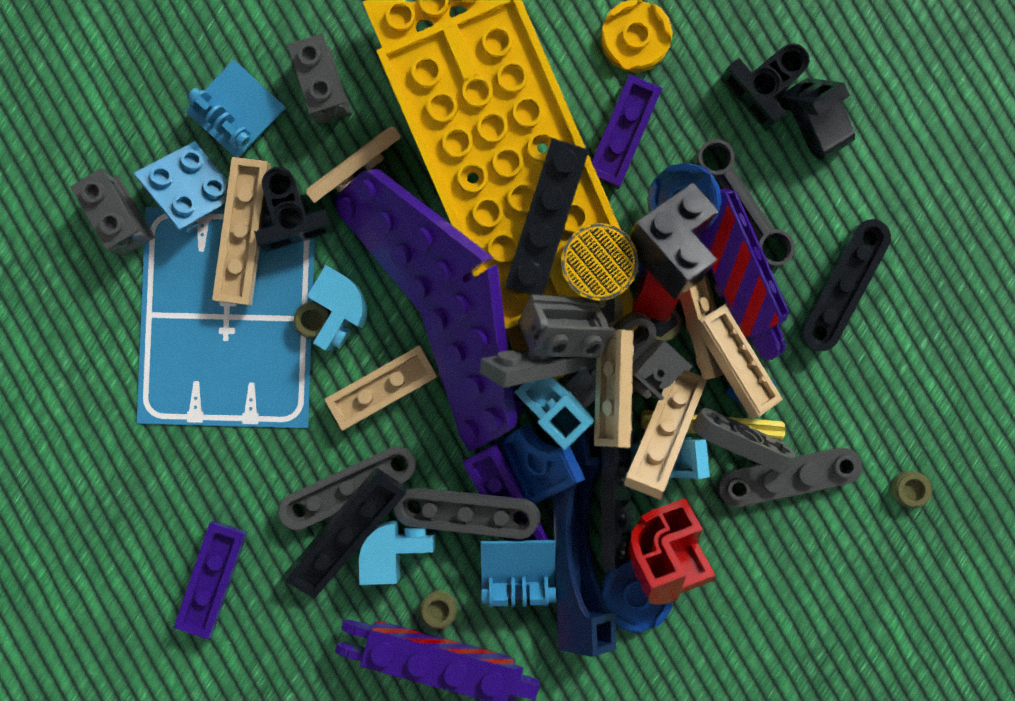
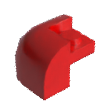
[628,498,716,605]

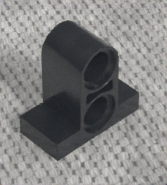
[720,43,810,131]
[777,78,855,161]
[254,167,335,252]

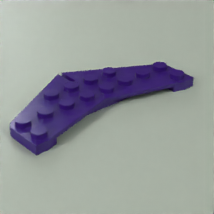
[332,169,517,452]

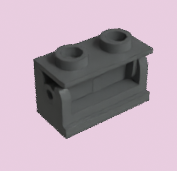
[287,33,351,125]
[70,168,155,256]
[518,295,615,358]
[632,339,692,401]

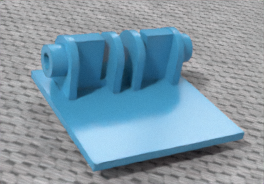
[185,59,286,158]
[133,141,228,233]
[481,540,556,608]

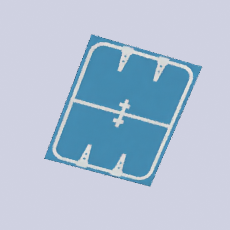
[137,207,316,428]

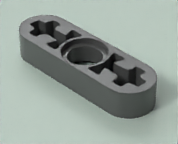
[692,408,795,473]

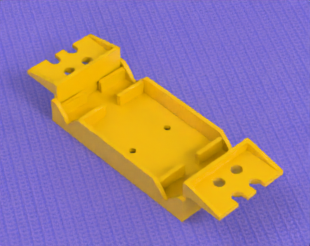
[363,0,639,379]

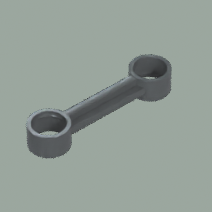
[694,139,795,268]

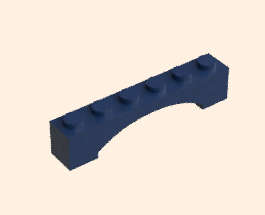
[551,426,616,657]

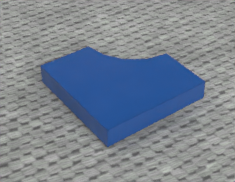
[499,425,585,504]

